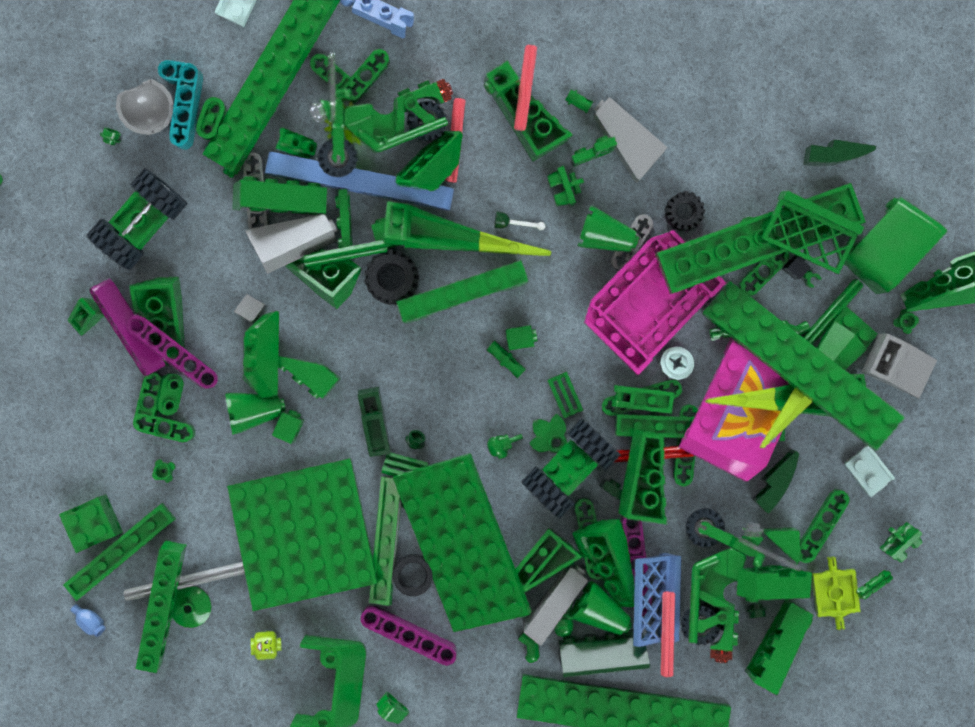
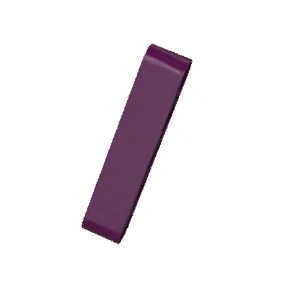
[89,278,165,377]
[126,315,218,389]
[620,516,652,617]
[360,605,457,666]

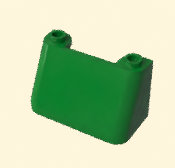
[842,197,947,294]

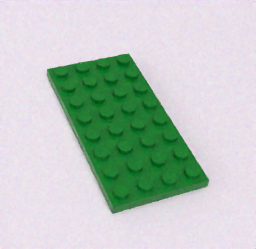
[393,453,532,632]

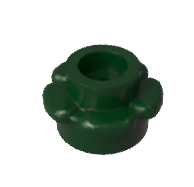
[405,430,426,449]
[746,604,767,618]

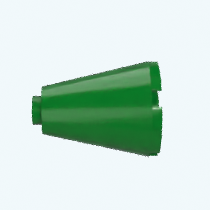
[577,206,639,252]
[225,393,286,435]
[570,581,632,635]

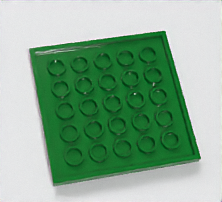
[227,458,378,611]

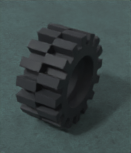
[665,191,705,231]

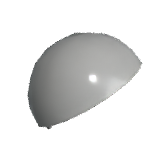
[116,79,174,135]

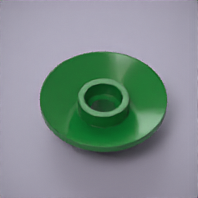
[172,586,212,628]

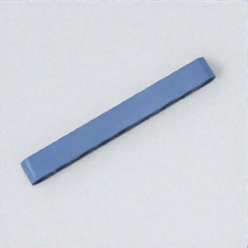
[265,152,454,211]

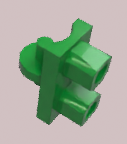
[275,128,317,159]
[547,166,585,207]
[880,522,923,563]

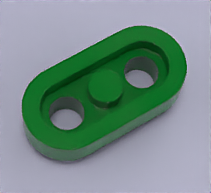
[196,97,226,140]
[156,373,184,416]

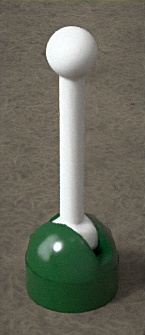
[494,211,545,230]

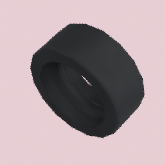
[393,554,433,597]

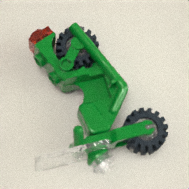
[309,53,453,177]
[681,508,801,663]

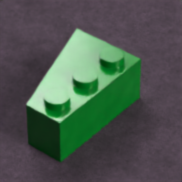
[516,529,585,592]
[736,564,812,602]

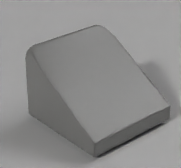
[234,294,265,323]

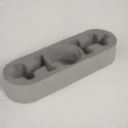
[611,214,653,270]

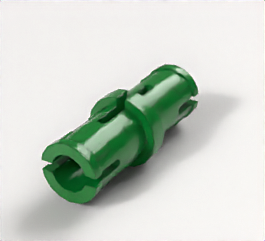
[486,341,526,378]

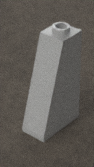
[593,97,668,183]
[246,214,337,274]
[523,564,588,646]

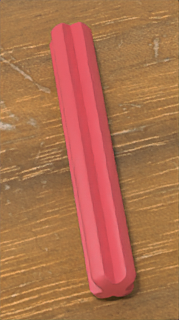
[514,45,537,131]
[445,98,466,183]
[661,591,675,677]

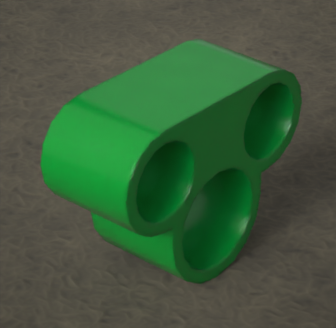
[376,692,409,724]

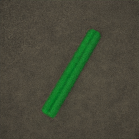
[303,240,388,267]
[803,279,863,345]

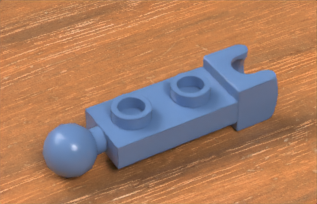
[340,0,414,38]

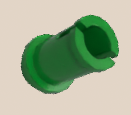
[565,89,593,114]

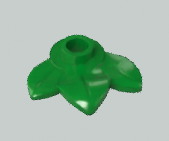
[529,414,567,453]

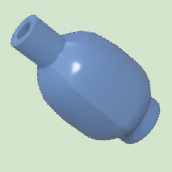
[70,604,106,637]

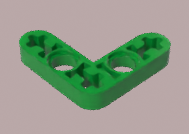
[310,49,390,103]
[739,217,790,296]
[133,372,196,443]

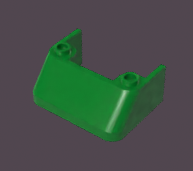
[290,635,367,727]

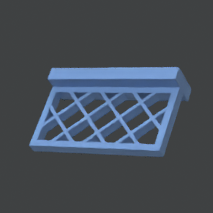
[633,553,681,647]

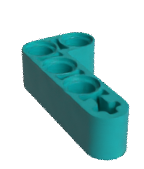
[158,60,203,150]

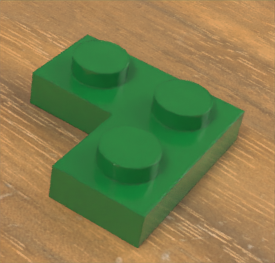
[571,135,618,167]

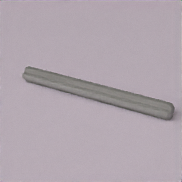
[124,562,245,601]

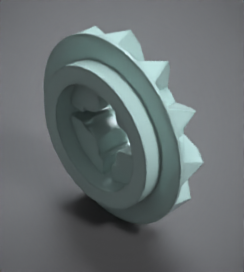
[660,347,694,381]

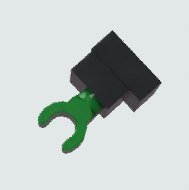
[782,255,821,288]

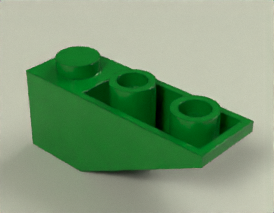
[278,355,341,399]

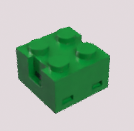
[59,494,123,553]

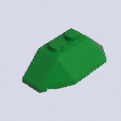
[395,131,463,191]
[242,311,279,398]

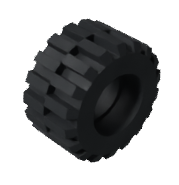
[364,250,419,305]

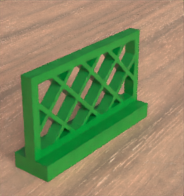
[761,191,864,274]

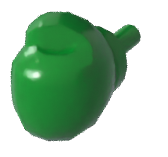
[487,434,523,459]
[554,601,574,637]

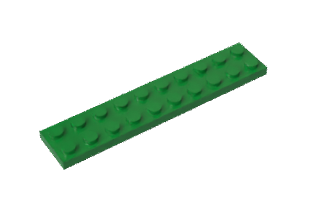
[202,0,340,175]
[655,183,866,294]
[702,281,905,452]
[516,674,731,727]

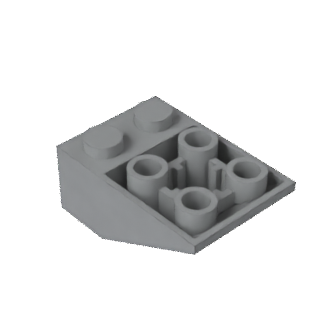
[861,334,937,399]

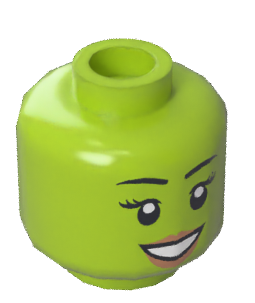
[250,631,282,660]

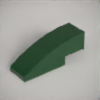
[803,139,876,166]
[357,387,391,457]
[752,449,799,514]

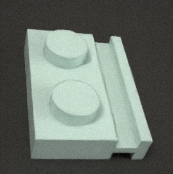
[215,0,256,27]
[843,445,895,497]

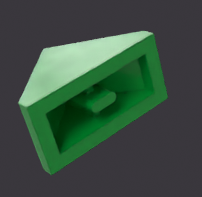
[67,298,104,336]
[761,527,800,564]

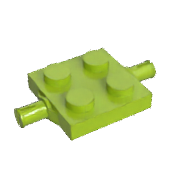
[812,556,861,630]

